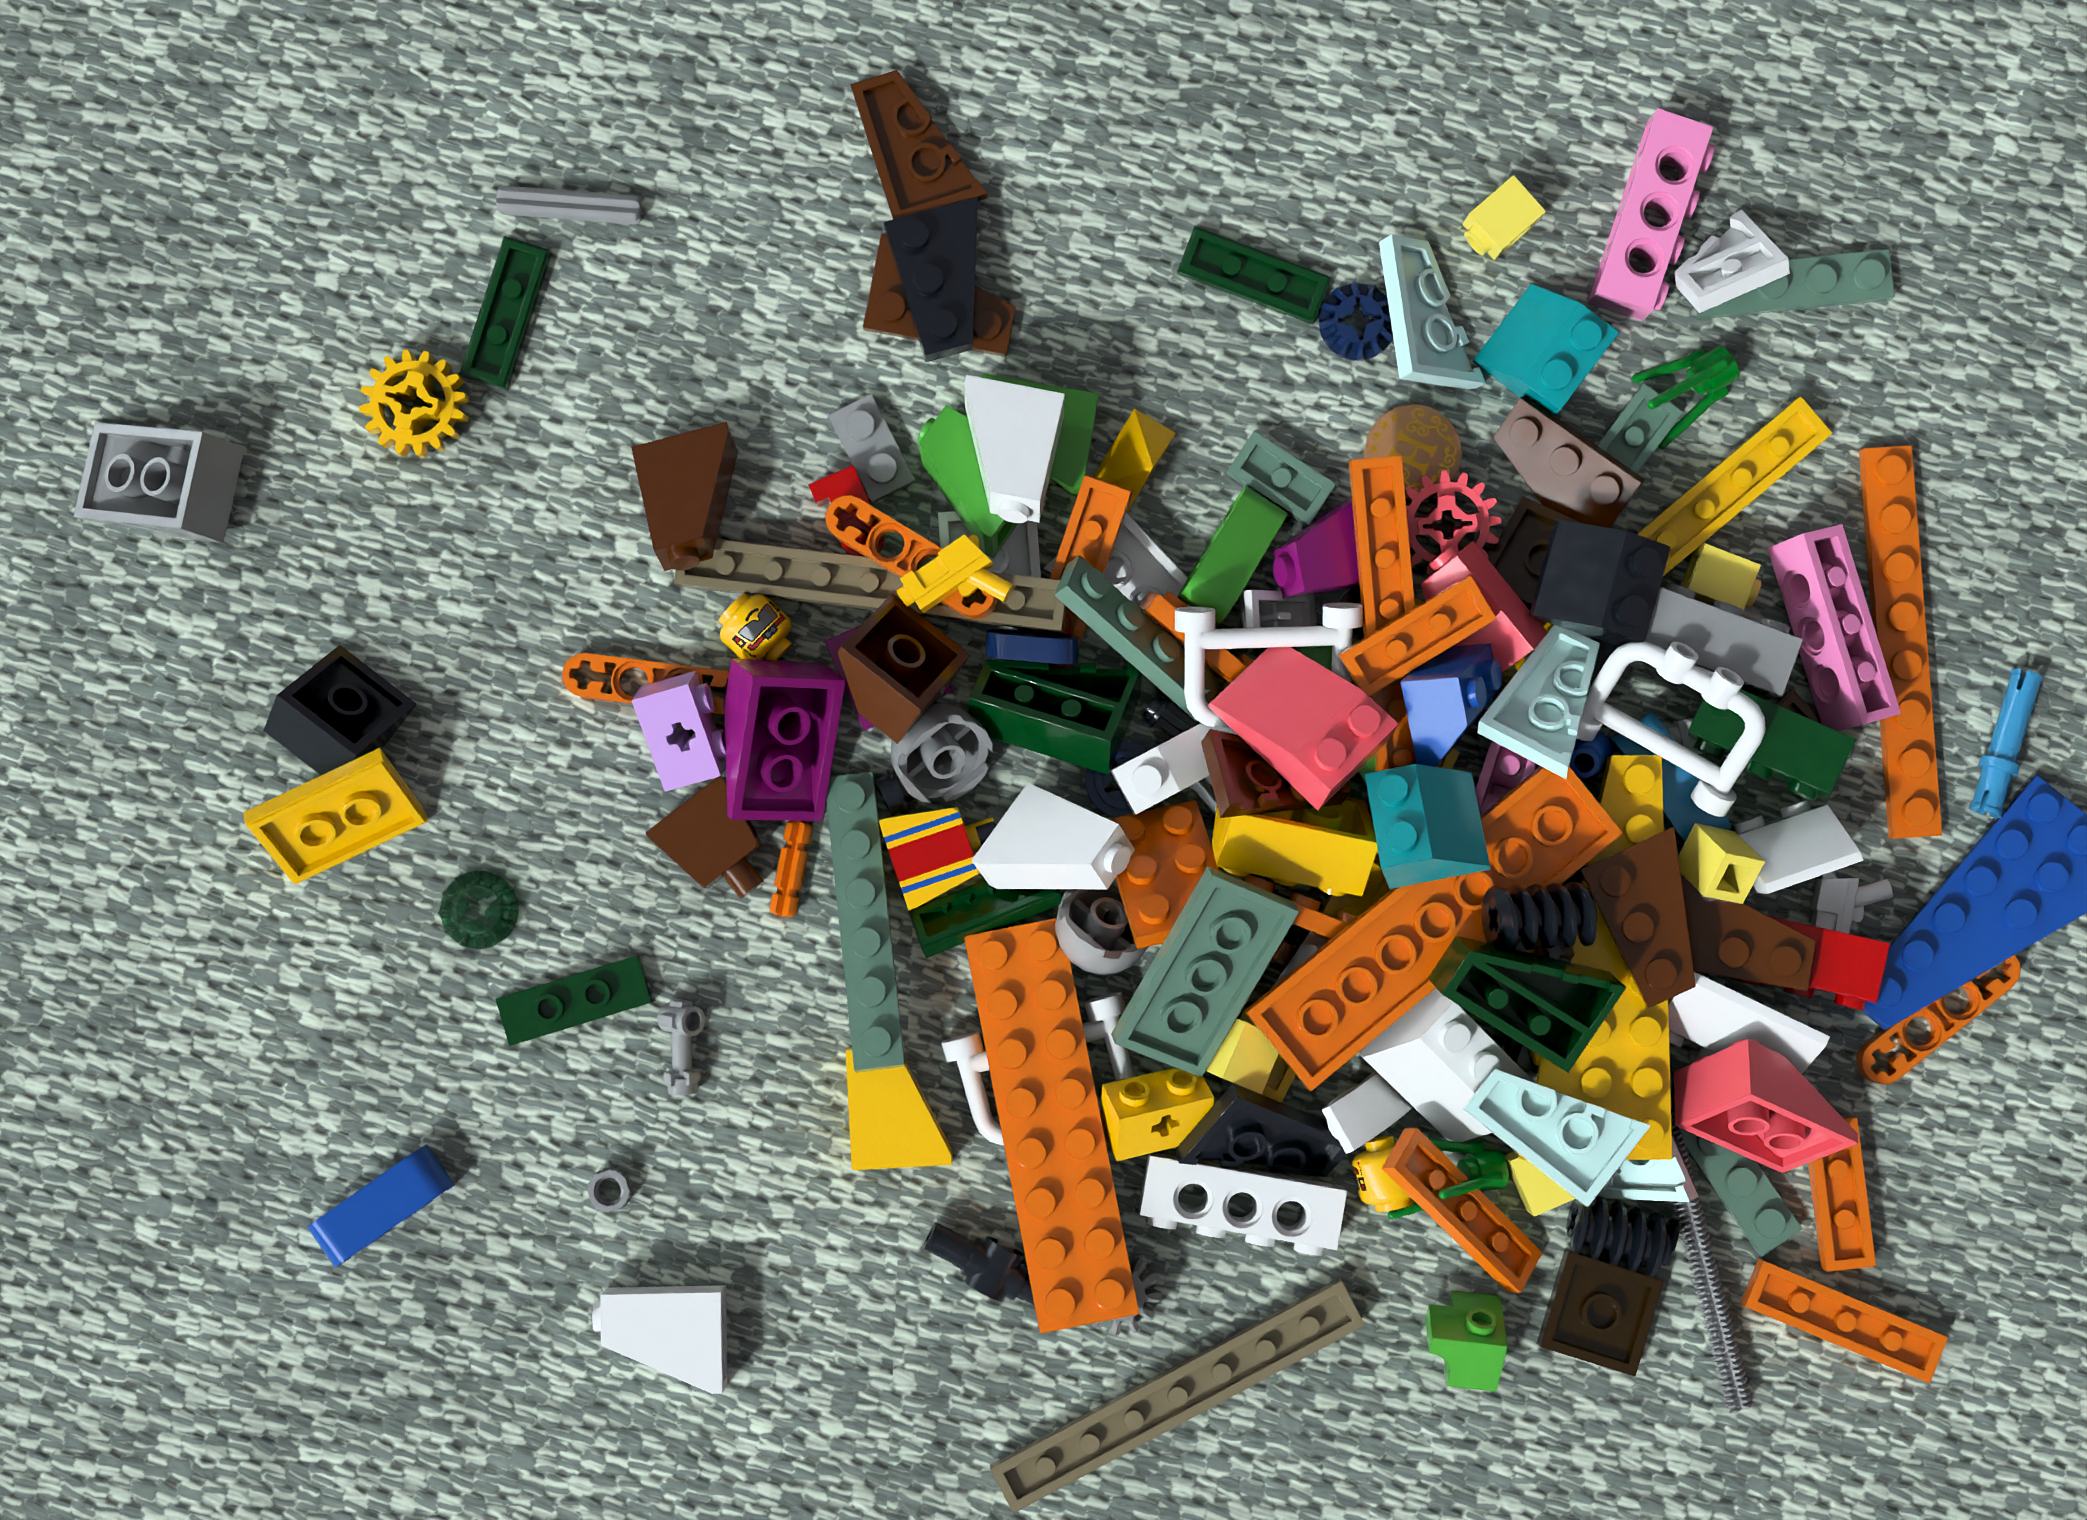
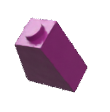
[1273,496,1360,599]

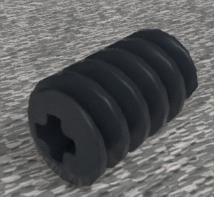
[1482,882,1598,951]
[1566,1195,1680,1278]

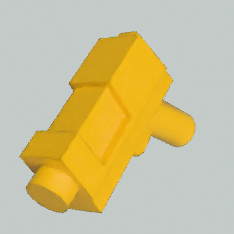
[896,534,1014,613]

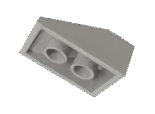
[73,422,245,543]

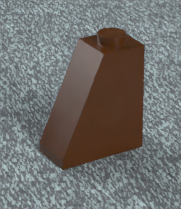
[631,422,738,571]

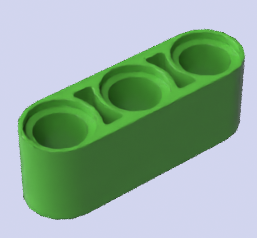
[1177,486,1288,625]

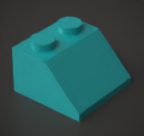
[1472,284,1619,416]
[1365,764,1491,889]

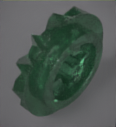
[438,871,519,949]

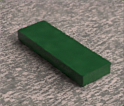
[1177,226,1331,325]
[459,236,552,391]

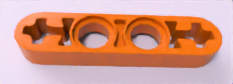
[825,495,998,620]
[562,653,729,716]
[1856,955,2021,1084]

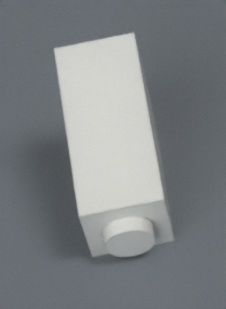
[964,375,1065,523]
[971,783,1135,889]
[592,1285,728,1394]

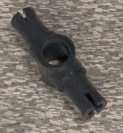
[923,1222,1034,1305]

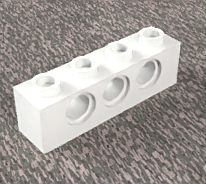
[1138,1152,1347,1256]

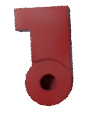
[808,465,885,557]

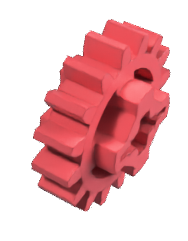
[1405,470,1502,575]

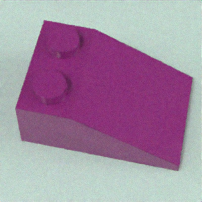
[724,658,846,821]

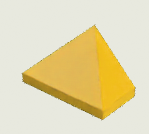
[1094,408,1176,513]

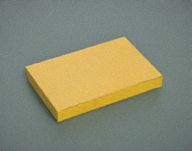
[243,748,428,885]

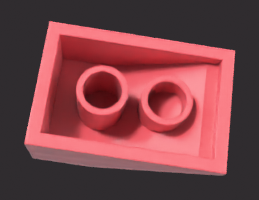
[1208,647,1398,810]
[1674,1039,1859,1173]

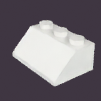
[1668,972,1830,1074]
[1359,988,1535,1142]

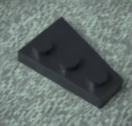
[884,197,978,362]
[1175,1083,1348,1177]

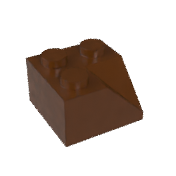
[837,593,971,744]

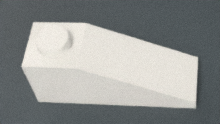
[1111,723,1228,815]

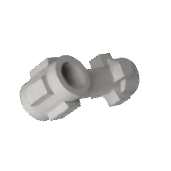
[657,999,705,1095]

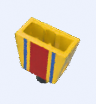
[878,807,996,910]

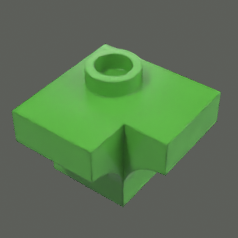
[1425,1290,1508,1392]

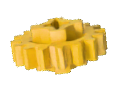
[359,349,470,459]

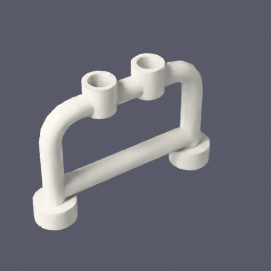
[1175,602,1363,734]
[1577,641,1766,817]
[941,992,1135,1146]

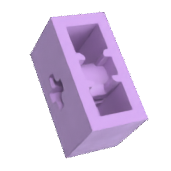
[631,671,726,792]

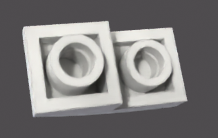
[1322,1070,1413,1154]

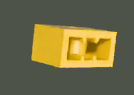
[1101,1067,1214,1161]

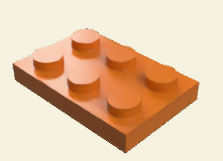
[1109,800,1220,949]

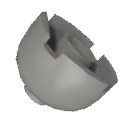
[891,702,993,803]
[1055,879,1148,975]

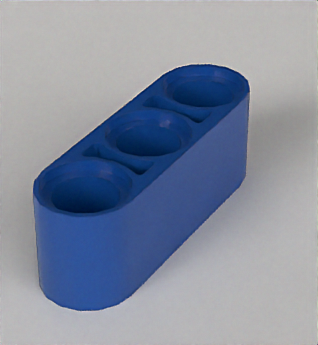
[307,1144,455,1268]

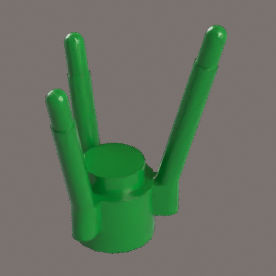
[1632,346,1740,449]
[1388,1138,1509,1220]

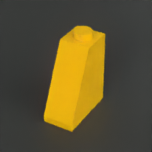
[846,1047,953,1170]

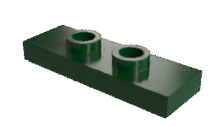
[908,880,1062,958]
[495,955,653,1046]

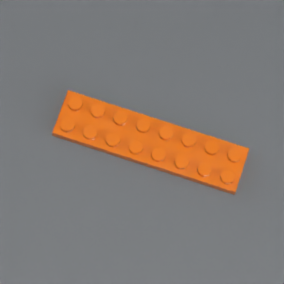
[1245,766,1623,1091]
[964,918,1139,1334]

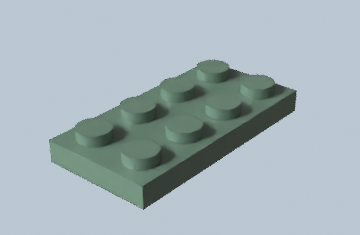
[1111,866,1300,1077]

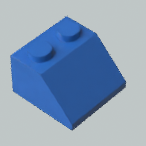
[1401,643,1502,767]

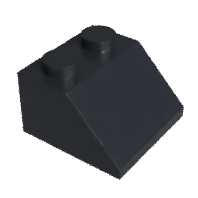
[1529,520,1671,646]
[263,645,416,775]

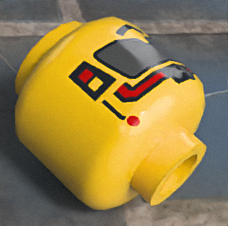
[718,593,792,661]
[1352,1135,1414,1212]

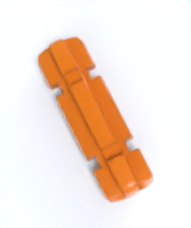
[769,821,813,917]

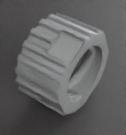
[586,1166,634,1213]

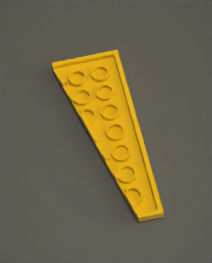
[1519,755,1672,1160]

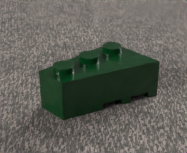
[969,660,1142,775]
[1688,689,1857,803]
[1428,936,1627,1073]

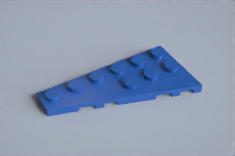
[1861,775,2087,1030]

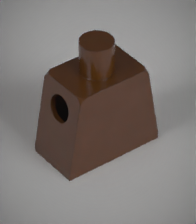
[646,775,764,899]

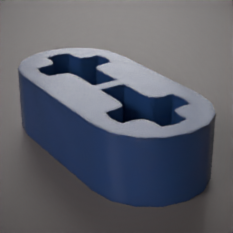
[985,629,1080,664]

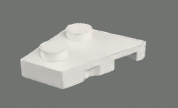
[1674,210,1790,313]

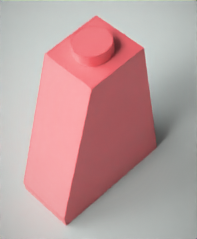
[1421,541,1548,672]

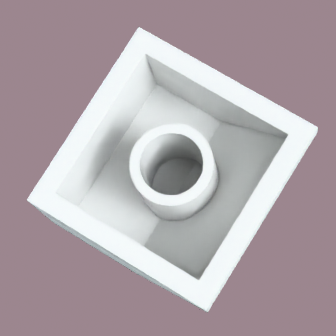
[1733,799,1863,894]

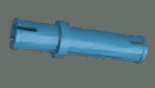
[1969,669,2043,818]

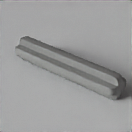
[496,186,642,225]

